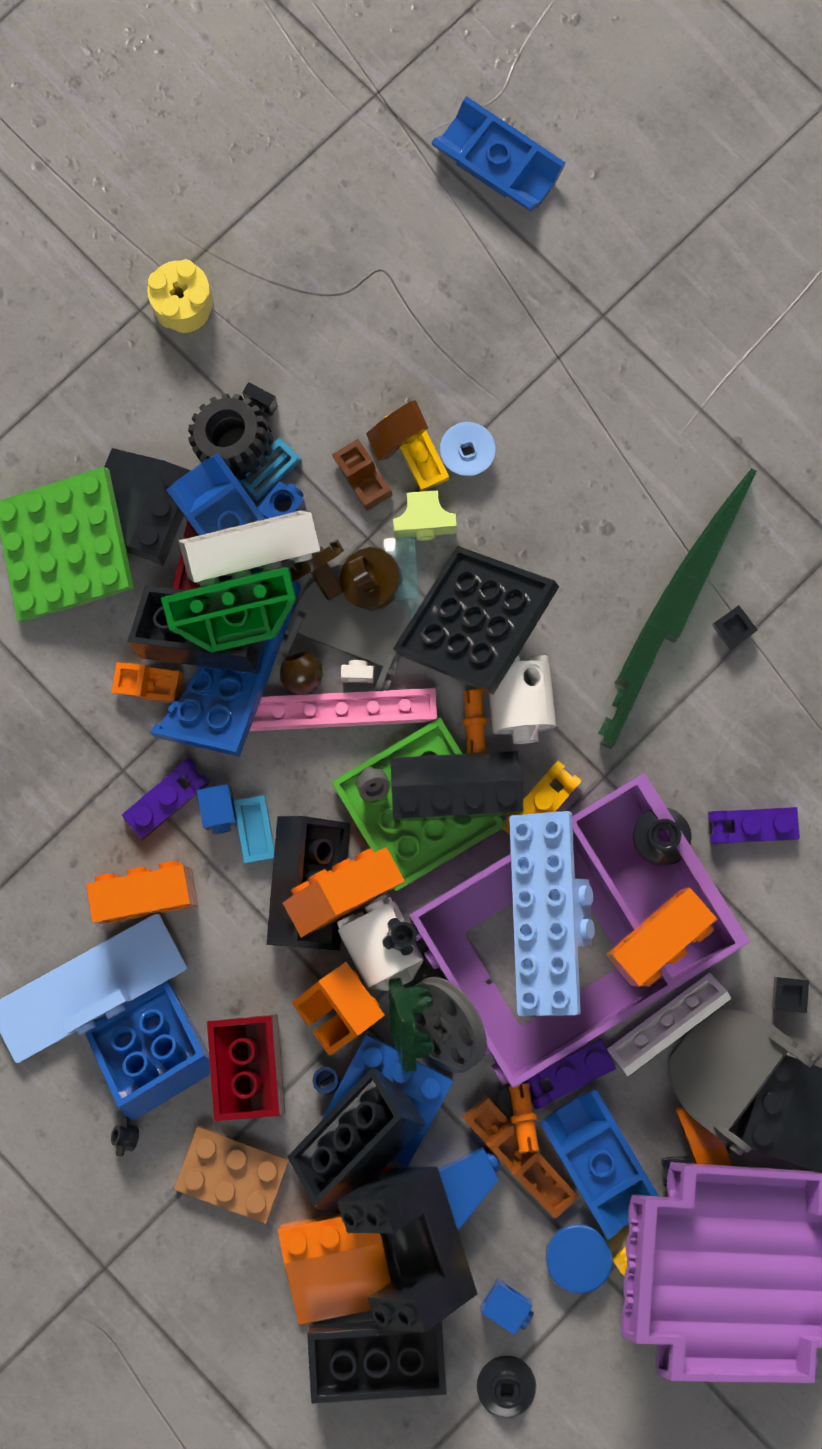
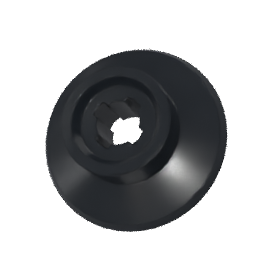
[633,808,692,866]
[477,1356,536,1418]

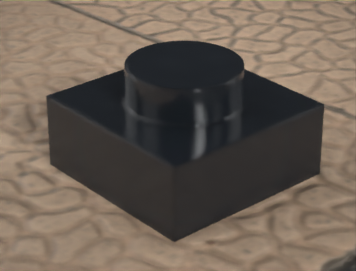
[242,382,278,416]
[712,605,758,650]
[772,977,809,1013]

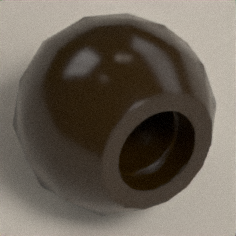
[280,651,323,695]

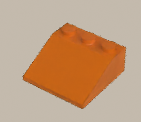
[278,1212,392,1325]

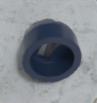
[312,1067,340,1095]

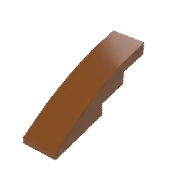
[462,1094,579,1219]

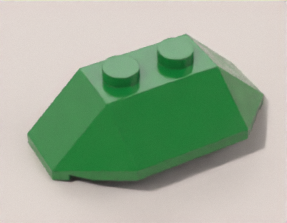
[161,567,296,653]

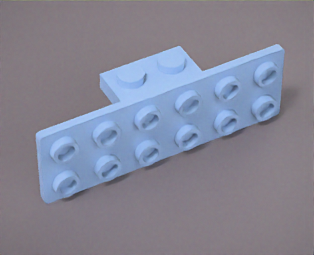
[510,811,595,1016]
[0,913,188,1063]

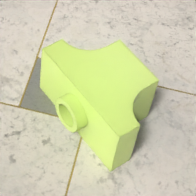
[393,490,457,541]

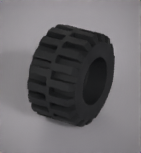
[188,394,273,480]

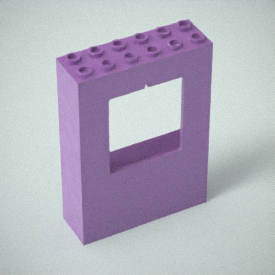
[409,773,750,1088]

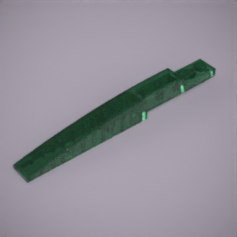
[598,468,757,749]

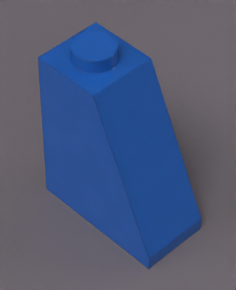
[438,1146,501,1231]

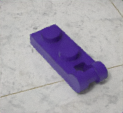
[122,758,210,840]
[708,807,800,844]
[522,1039,616,1110]

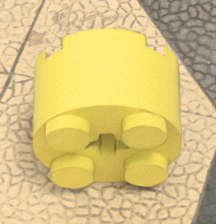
[147,259,214,333]

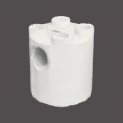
[489,655,557,744]
[337,897,424,992]

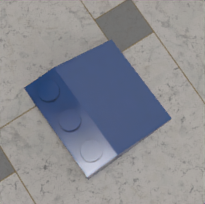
[85,981,210,1121]
[321,1033,453,1167]

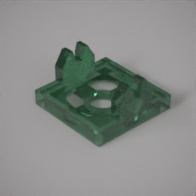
[388,977,434,1073]

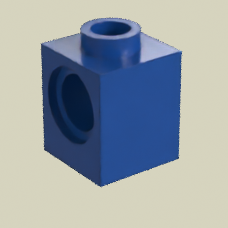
[258,481,306,519]
[197,784,237,834]
[480,1278,534,1335]

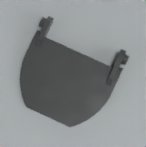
[279,562,410,691]
[668,1009,815,1156]

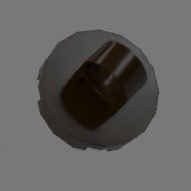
[289,539,344,601]
[339,547,403,611]

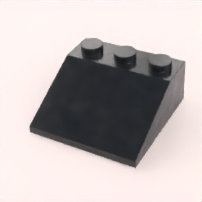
[104,448,191,566]
[736,1055,822,1173]

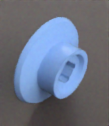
[440,422,496,476]

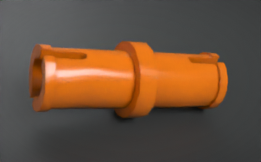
[462,689,487,754]
[509,1084,540,1154]

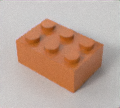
[283,847,405,937]
[86,860,198,924]
[605,887,717,987]

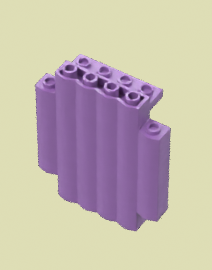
[621,1162,822,1383]

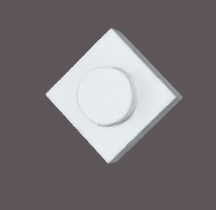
[341,660,374,683]

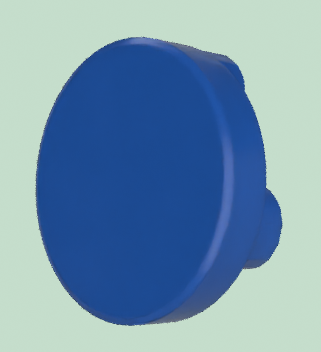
[546,1223,613,1294]

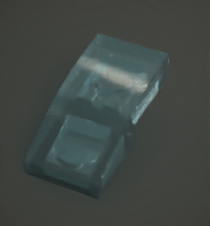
[383,537,419,600]

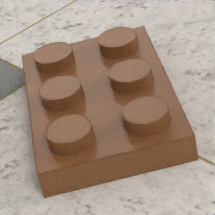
[174,1125,289,1224]

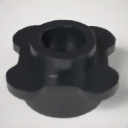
[382,918,419,956]
[111,1116,139,1157]

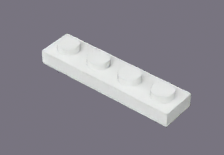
[607,972,731,1077]

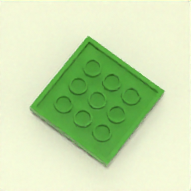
[0,467,134,623]
[331,717,506,892]

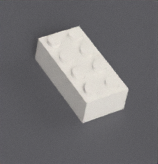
[179,511,320,586]

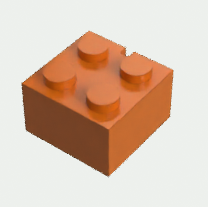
[292,962,385,1056]

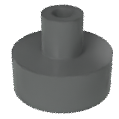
[356,767,390,801]

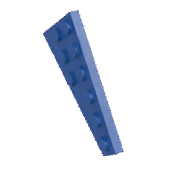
[150,581,301,757]

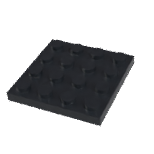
[393,546,559,695]

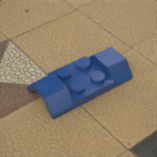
[431,96,566,212]
[166,453,288,579]
[540,1089,659,1240]

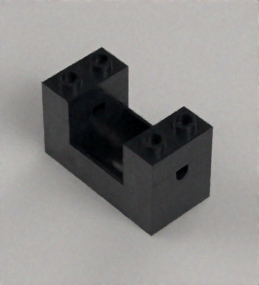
[337,1166,478,1332]

